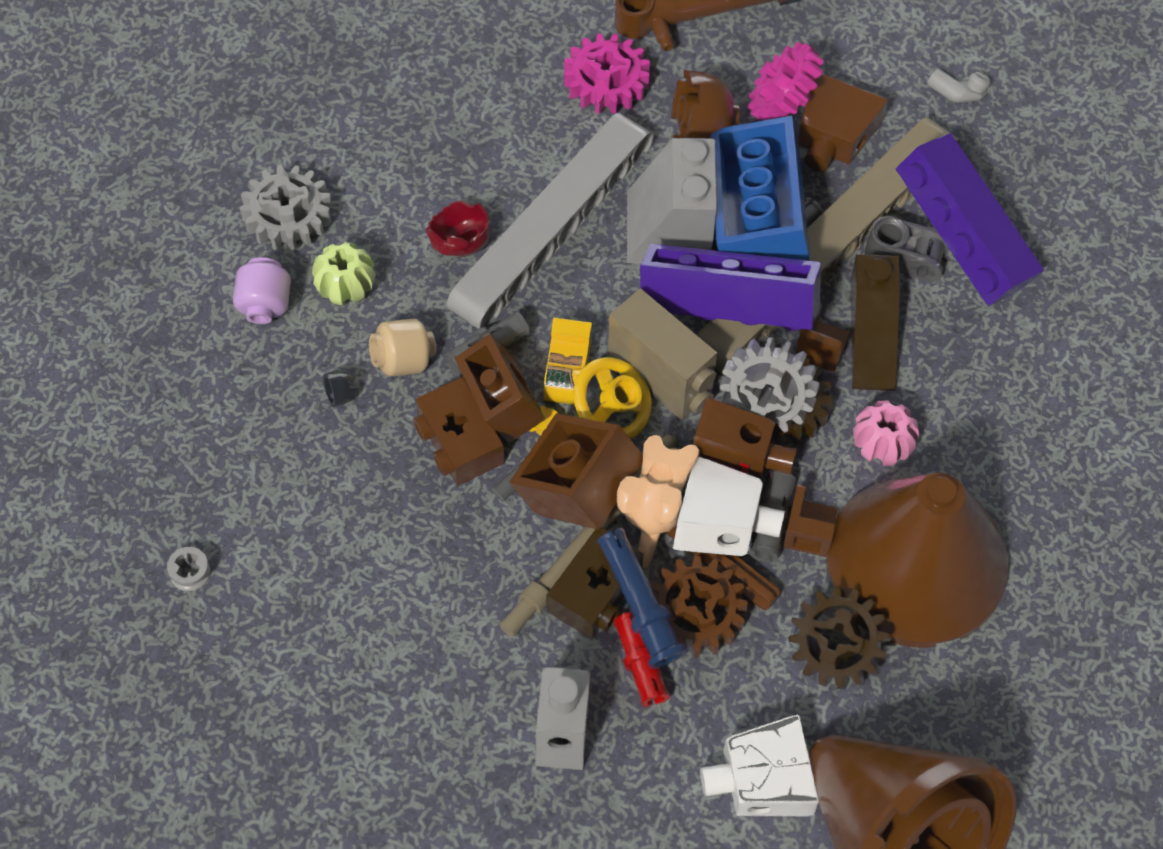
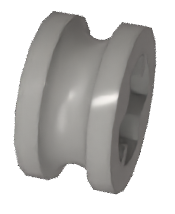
[167,547,210,591]

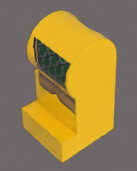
[543,317,592,405]

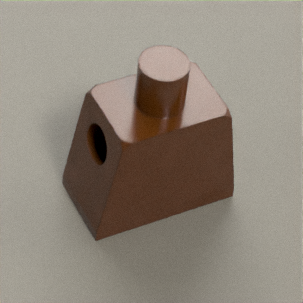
[798,74,888,171]

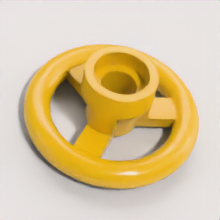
[573,357,652,439]

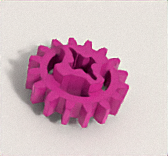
[564,33,650,114]
[748,42,824,121]

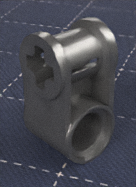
[865,216,948,282]

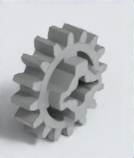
[240,165,332,250]
[720,337,819,432]

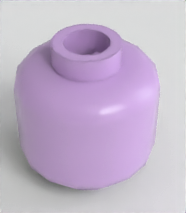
[233,257,291,324]

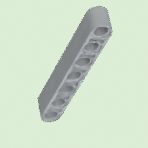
[446,112,654,329]

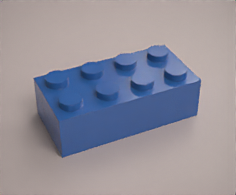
[711,116,810,261]

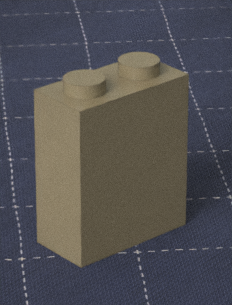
[608,288,717,421]

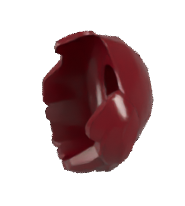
[426,200,491,258]

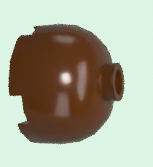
[671,70,740,139]

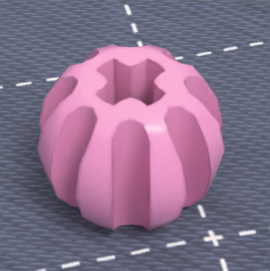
[853,400,919,466]

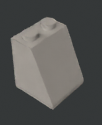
[627,138,716,263]

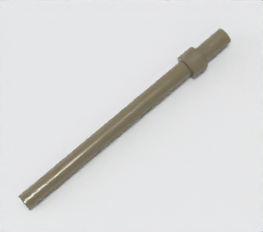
[500,434,679,637]

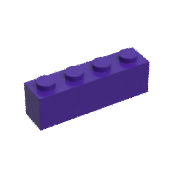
[895,133,1045,307]
[640,244,821,330]

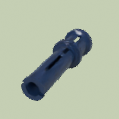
[597,528,689,669]

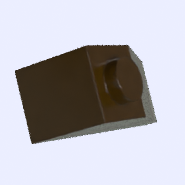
[850,254,900,391]

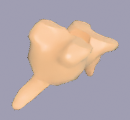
[616,435,700,568]

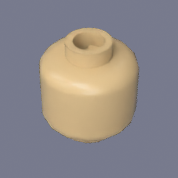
[369,319,436,376]

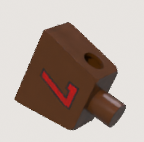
[694,397,797,481]

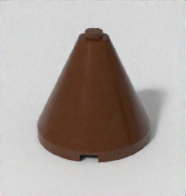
[826,473,1009,648]
[808,735,1017,849]

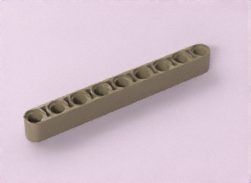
[697,117,961,376]

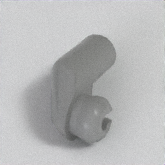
[927,69,990,103]

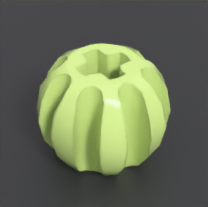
[312,242,376,305]

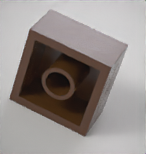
[509,413,643,530]

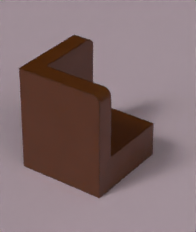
[795,304,851,373]
[783,484,837,557]

